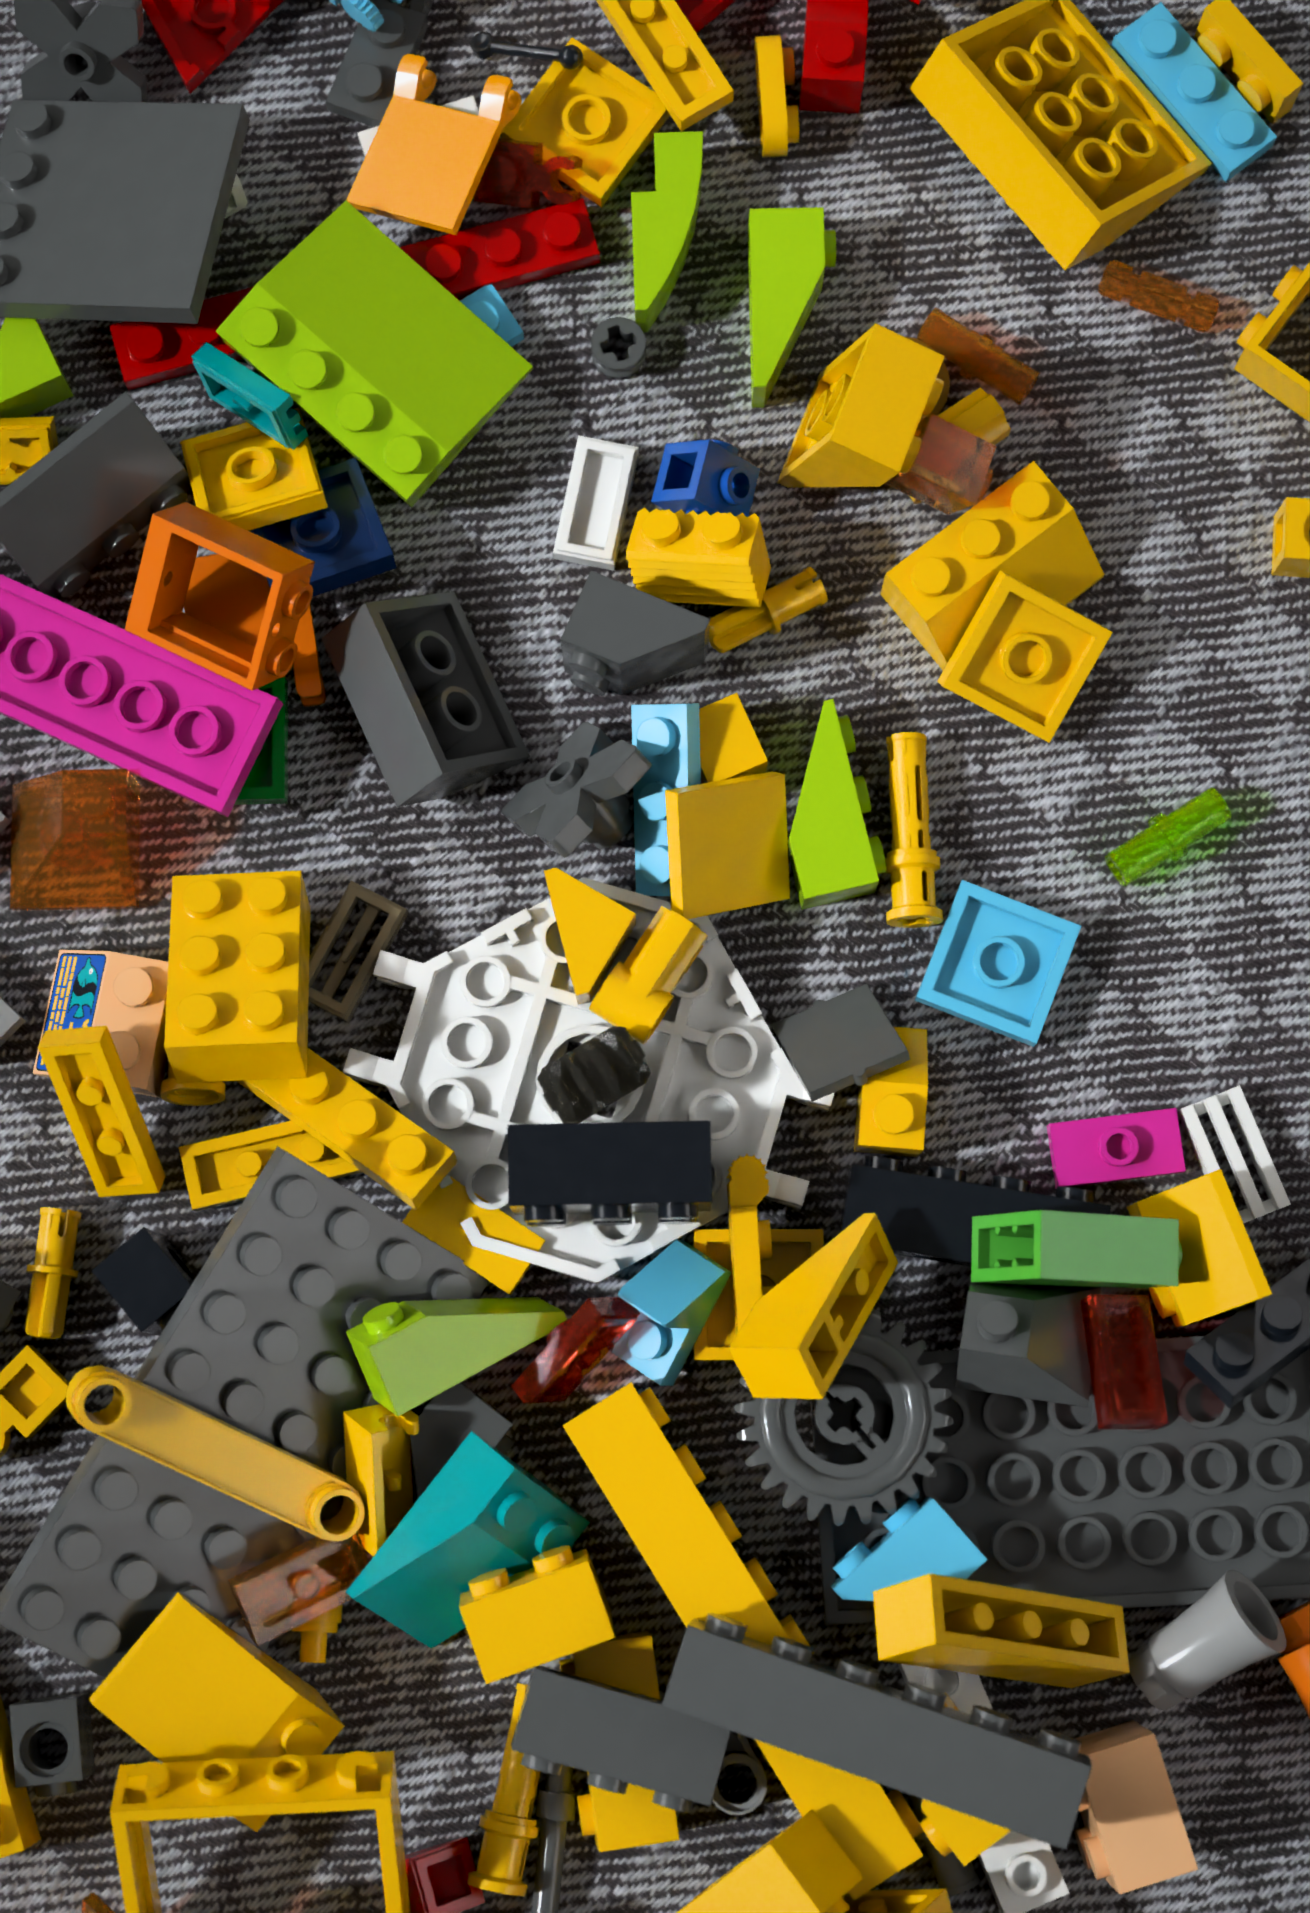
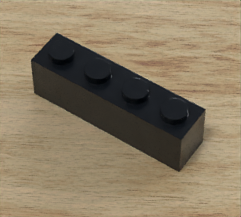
[839,1156,1111,1267]

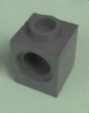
[9,1692,95,1797]

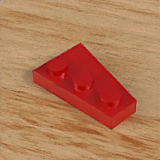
[142,0,284,94]

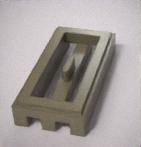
[309,881,409,1023]

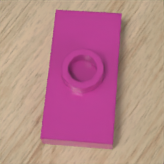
[1046,1108,1186,1189]

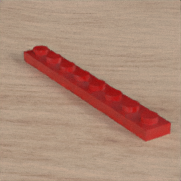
[109,198,600,391]

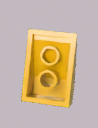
[777,323,945,488]
[89,1592,345,1832]

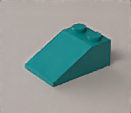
[346,1431,590,1649]

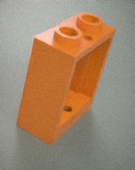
[124,502,315,691]

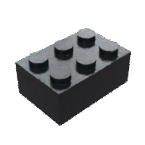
[508,1121,712,1227]

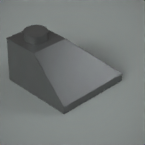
[955,1278,1101,1407]

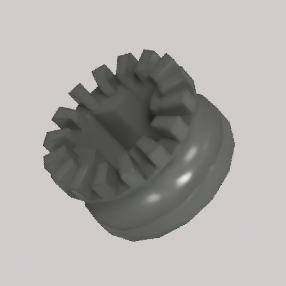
[591,317,646,380]

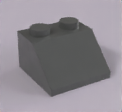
[560,570,710,696]

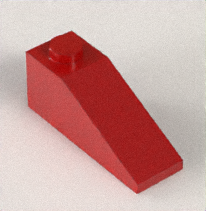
[799,0,869,114]

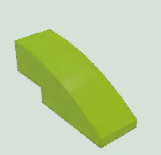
[631,131,703,332]

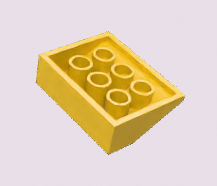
[909,0,1212,271]

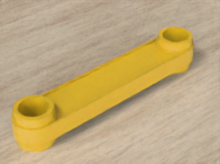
[66,1365,365,1541]

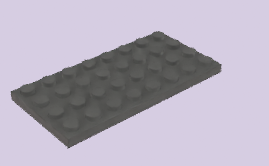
[0,1146,489,1678]
[810,1336,1310,1625]

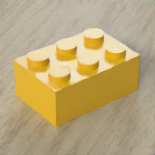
[164,870,311,1083]

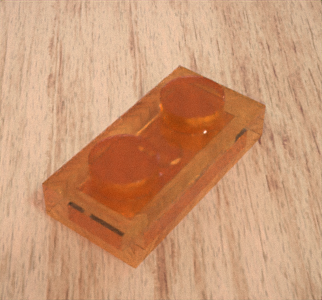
[228,1531,369,1646]

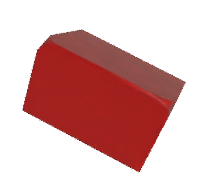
[405,1837,486,1913]

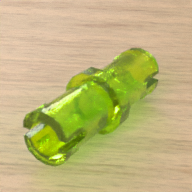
[1104,787,1232,887]

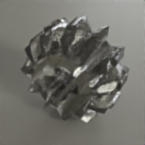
[537,1026,652,1124]

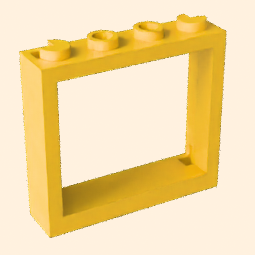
[110,1751,411,1913]

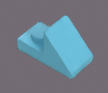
[612,1239,732,1386]

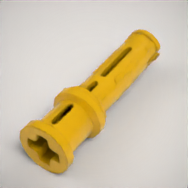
[885,732,943,928]
[467,1683,541,1896]

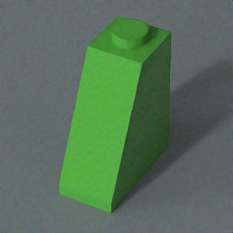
[971,1210,1182,1288]

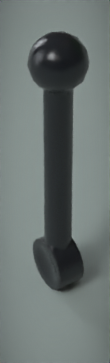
[470,31,583,70]

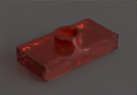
[1080,1294,1168,1429]
[511,1297,640,1404]

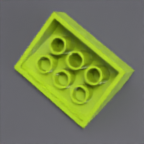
[216,200,534,508]

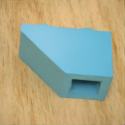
[830,1497,988,1601]

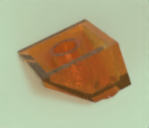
[10,769,140,911]

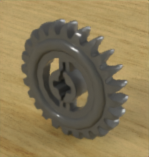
[734,1310,954,1526]

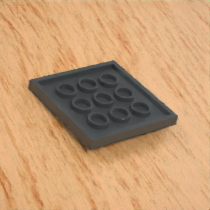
[0,100,250,324]

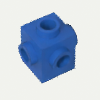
[651,439,760,517]

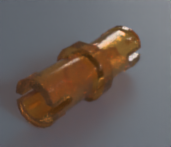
[917,307,1040,406]

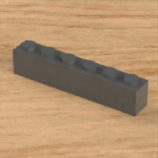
[662,1613,1092,1849]

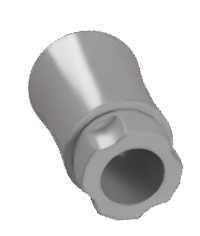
[1129,1569,1286,1711]

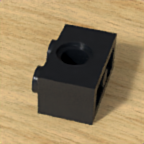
[91,1227,198,1336]

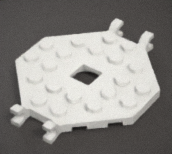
[343,877,835,1284]

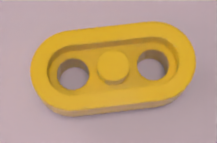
[755,35,799,158]

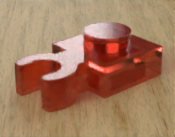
[474,138,583,208]

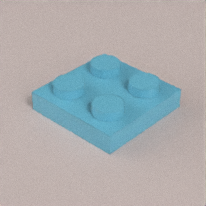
[915,880,1081,1047]

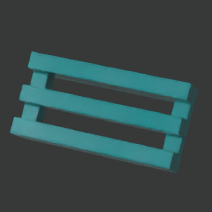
[191,342,309,450]

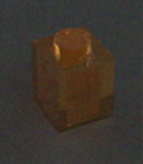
[885,414,997,515]

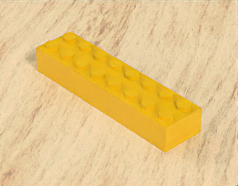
[563,1382,924,1901]

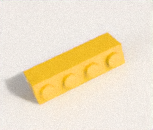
[873,1573,1130,1688]

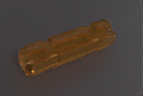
[1098,260,1220,332]

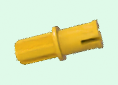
[709,567,828,653]
[25,1207,82,1339]

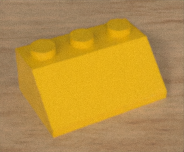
[880,461,1105,670]

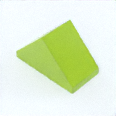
[0,317,74,418]

